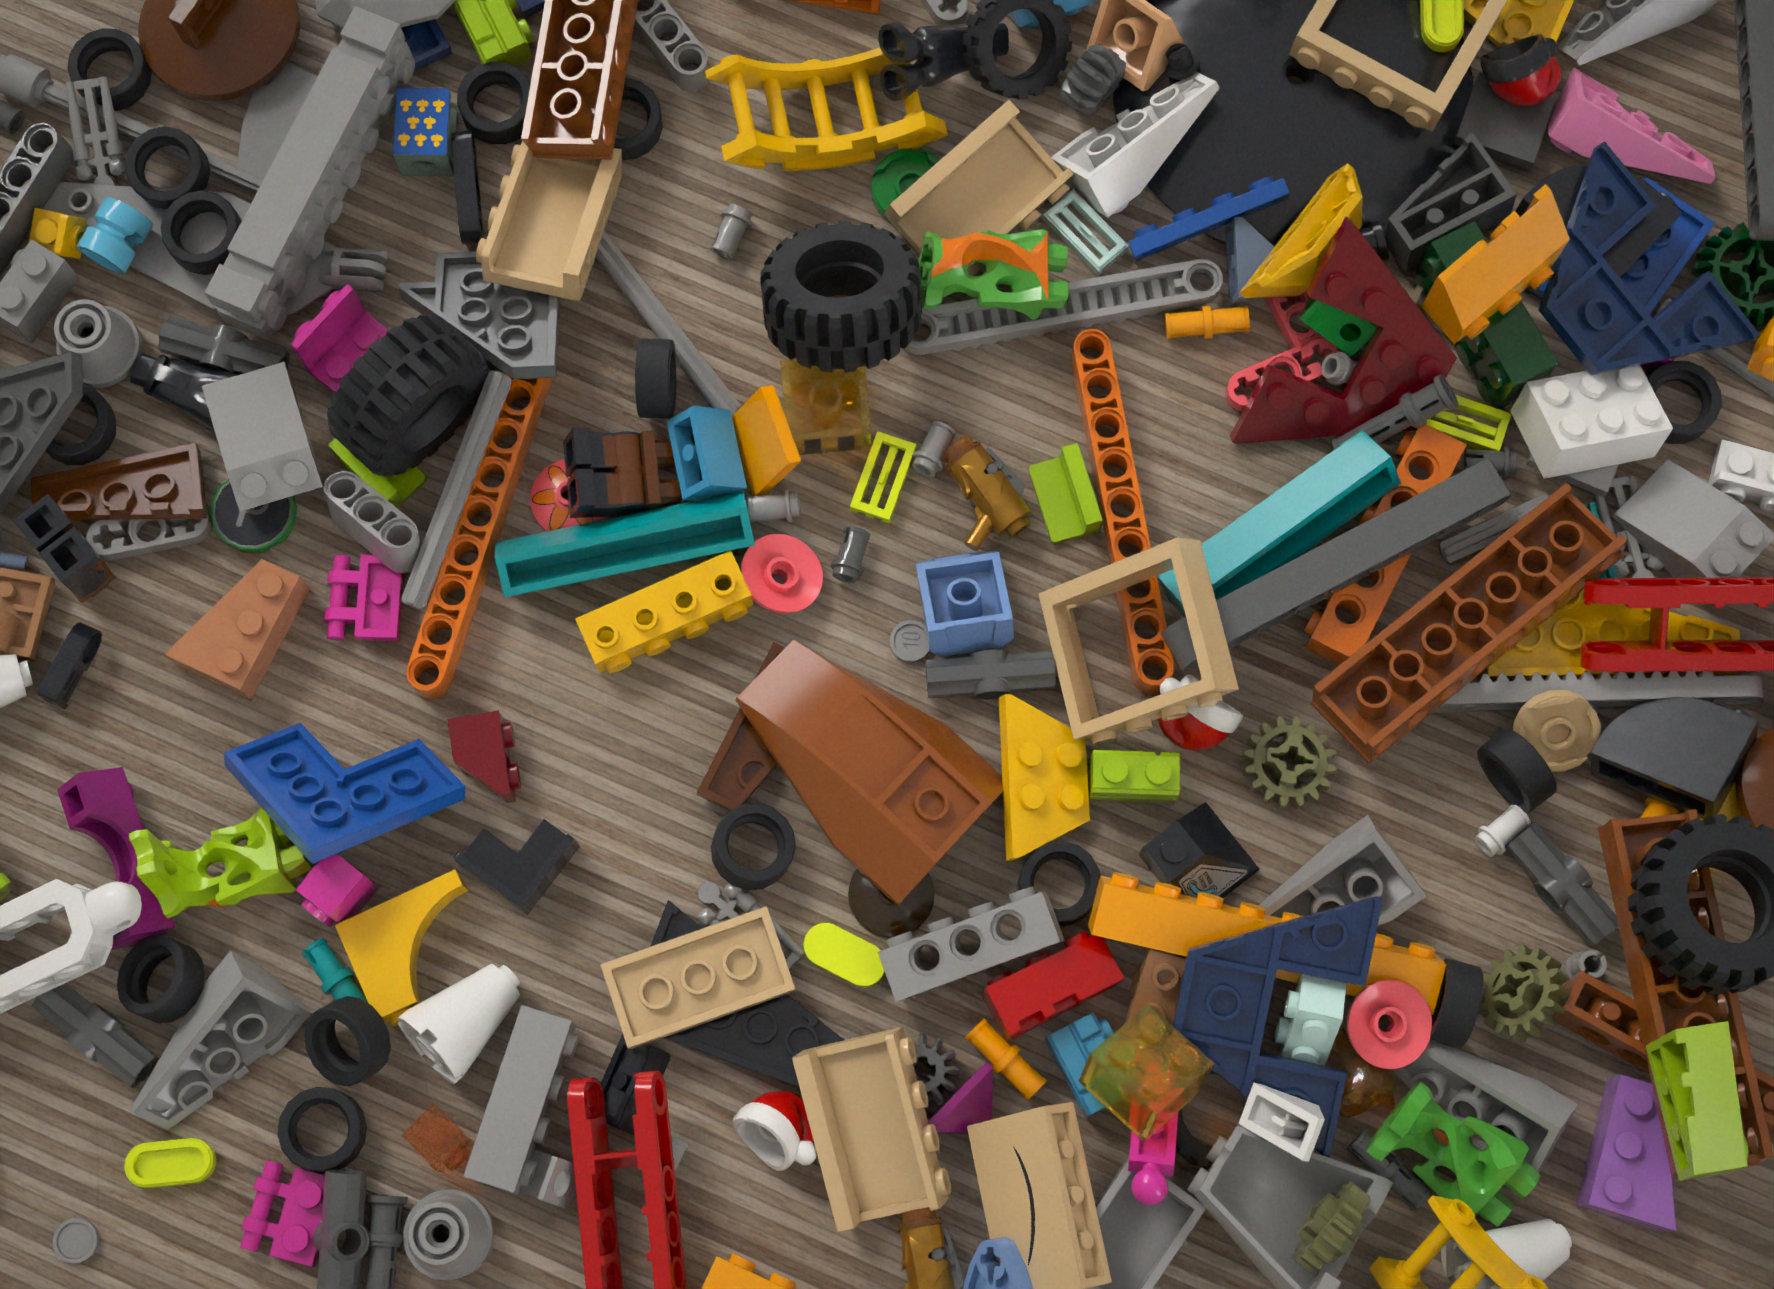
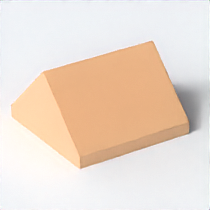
[1086,0,1184,91]

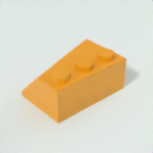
[1421,184,1570,344]

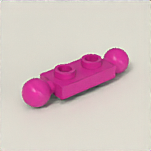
[1128,1061,1180,1205]

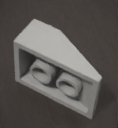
[202,361,324,511]
[1612,459,1774,605]

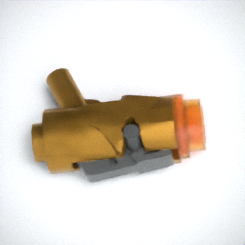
[943,435,1032,551]
[897,1207,965,1289]

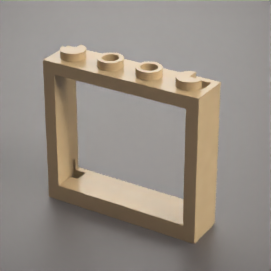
[1038,537,1239,746]

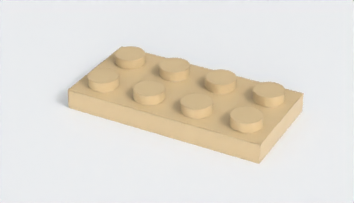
[600,906,796,1050]

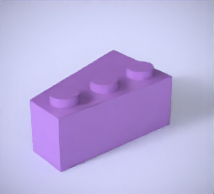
[1576,1074,1676,1232]

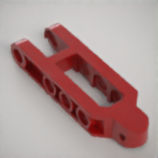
[1580,577,1774,672]
[567,1071,687,1289]

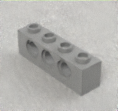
[878,886,1065,1002]

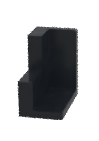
[453,819,580,915]

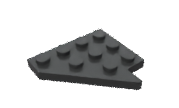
[399,251,560,379]
[0,352,83,515]

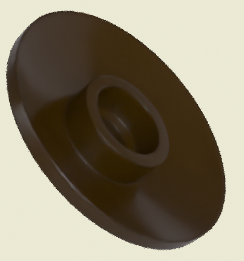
[848,869,934,938]

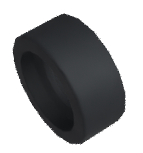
[67,28,152,111]
[457,62,530,144]
[614,77,663,160]
[125,126,210,209]
[161,190,242,275]
[635,338,677,418]
[1647,361,1722,444]
[45,384,117,465]
[1477,728,1557,813]
[710,803,796,890]
[1018,841,1100,926]
[117,935,205,1024]
[1430,958,1483,1047]
[304,996,391,1087]
[277,1087,367,1173]

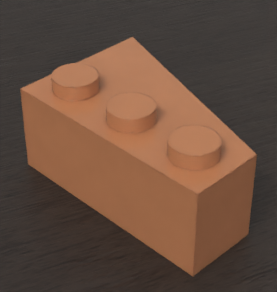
[164,559,310,700]

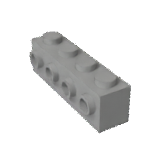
[463,1005,580,1195]

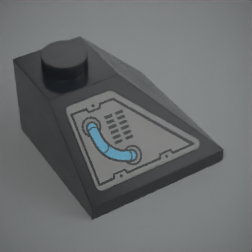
[1139,802,1260,898]

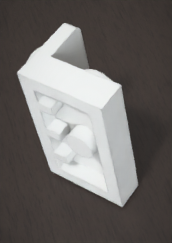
[1708,439,1774,513]

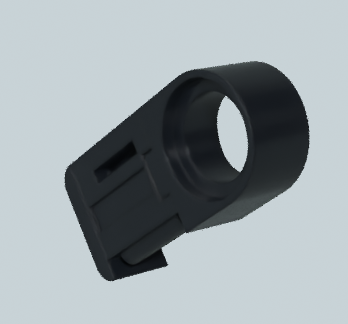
[37,622,102,709]

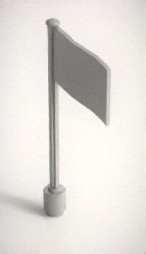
[0,54,318,193]

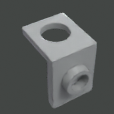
[521,1150,576,1210]

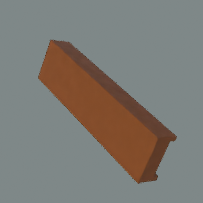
[521,0,638,160]
[1311,483,1627,764]
[1598,809,1774,1176]

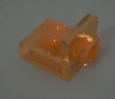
[402,1103,473,1173]

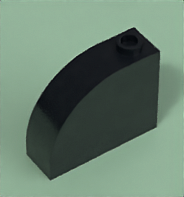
[1515,164,1683,279]
[1591,697,1758,820]

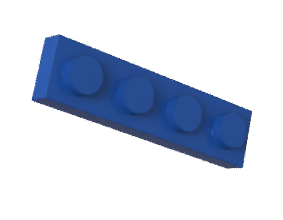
[1129,176,1290,262]

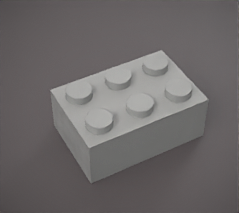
[1085,1157,1206,1289]

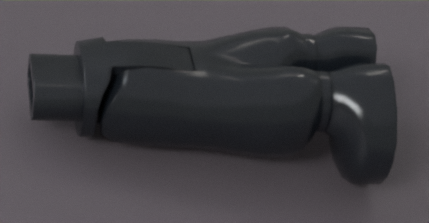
[878,22,1009,101]
[130,353,237,431]

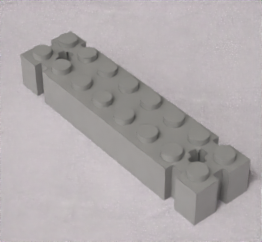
[204,6,415,341]

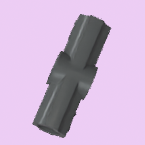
[158,316,290,375]
[925,650,1056,700]
[1505,822,1618,947]
[32,983,159,1088]
[313,1169,370,1289]

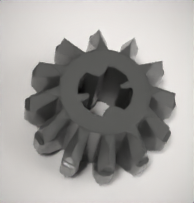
[1061,44,1126,115]
[906,1033,960,1109]

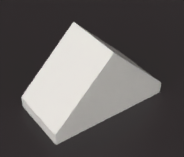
[1238,1083,1325,1162]

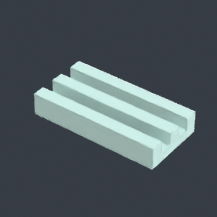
[1043,189,1129,276]

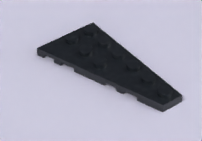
[650,900,845,1088]

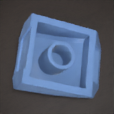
[915,551,1014,658]

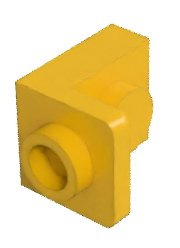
[29,208,87,259]

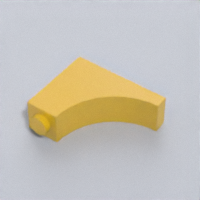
[335,869,468,1027]

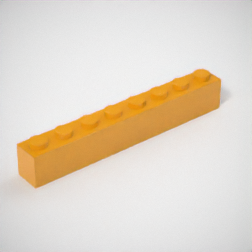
[1088,872,1447,1015]

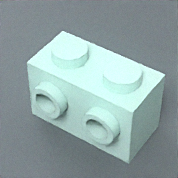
[1274,974,1346,1066]

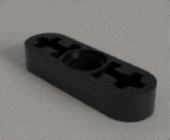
[451,130,484,245]

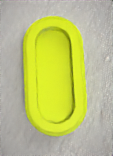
[1420,0,1464,52]
[804,923,885,988]
[124,1138,217,1188]

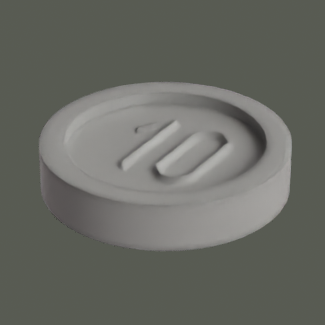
[890,620,930,663]
[52,1218,99,1263]

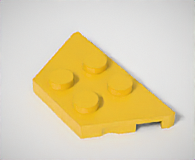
[999,694,1090,861]

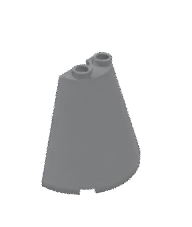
[1187,1125,1393,1289]

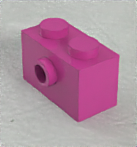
[296,854,379,927]

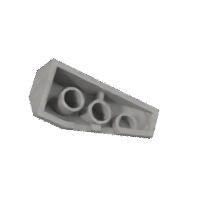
[1558,0,1719,66]

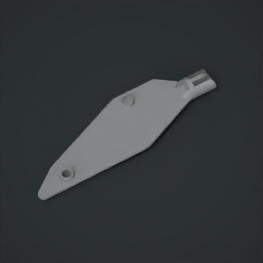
[43,182,388,315]

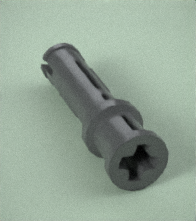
[1332,374,1459,449]
[366,1195,408,1289]

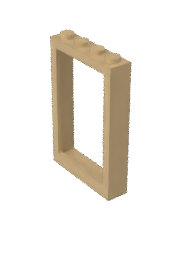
[1289,0,1508,132]

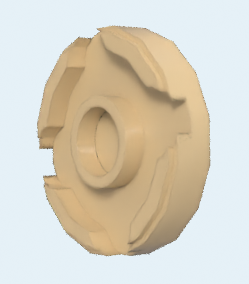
[1513,690,1601,772]

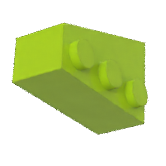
[1646,1021,1749,1181]

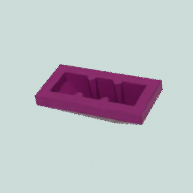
[928,1062,993,1134]

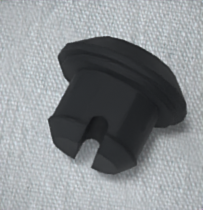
[1165,43,1201,80]

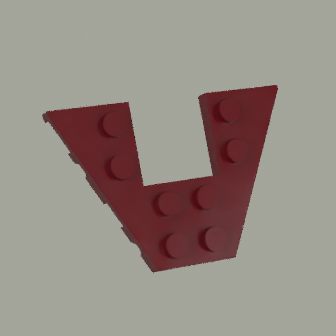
[1230,216,1457,444]

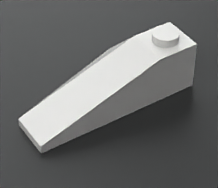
[1051,72,1219,218]

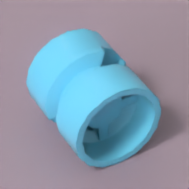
[76,197,153,275]

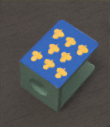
[393,88,458,177]

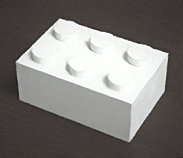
[1510,365,1673,479]

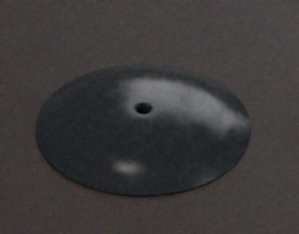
[1113,0,1473,247]

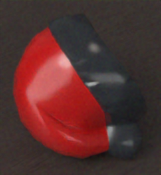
[1480,34,1561,107]

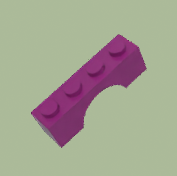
[57,767,175,950]

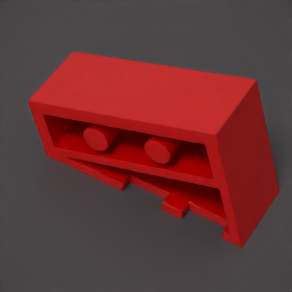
[982,931,1125,1042]

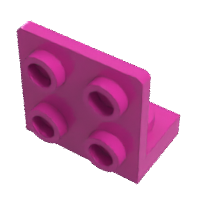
[291,284,388,393]

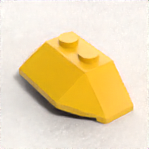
[1239,163,1363,298]

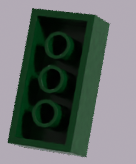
[1415,222,1558,409]

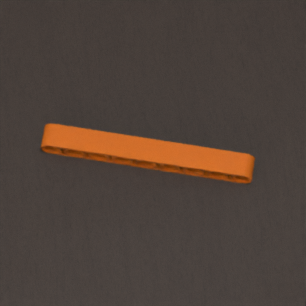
[1071,329,1174,695]
[406,374,553,700]

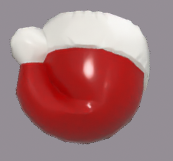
[1157,674,1243,751]
[732,1091,817,1171]

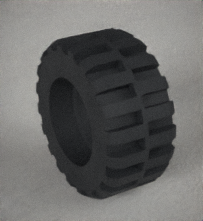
[760,221,922,373]
[327,314,489,476]
[1628,814,1774,995]

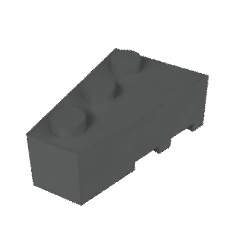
[1385,132,1517,273]

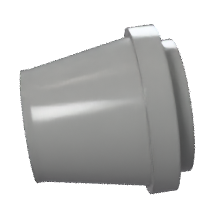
[54,299,142,388]
[403,1189,494,1281]

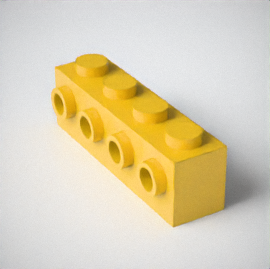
[575,550,753,674]

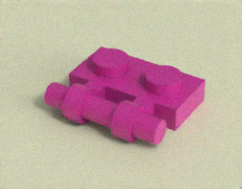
[324,554,405,642]
[240,1160,325,1267]

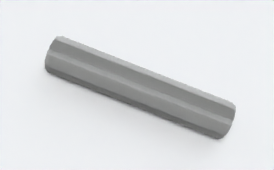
[1438,494,1549,564]

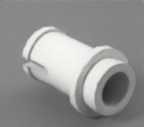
[1474,804,1531,857]

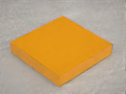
[732,385,801,496]

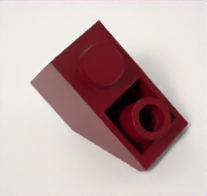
[447,710,521,803]

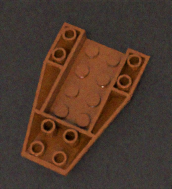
[735,640,1004,906]

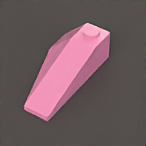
[1548,67,1716,184]

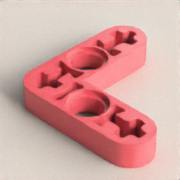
[1225,292,1338,412]

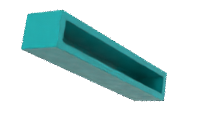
[1157,430,1401,617]
[495,491,755,597]

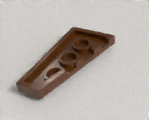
[31,442,207,520]
[696,642,785,811]

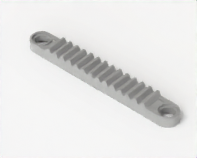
[905,259,1223,355]
[1433,671,1764,713]

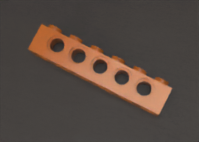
[1303,424,1467,665]

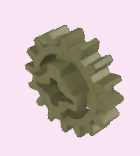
[1242,716,1337,810]
[1479,945,1570,1042]
[1292,1181,1370,1274]

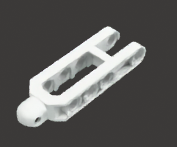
[0,879,142,1014]

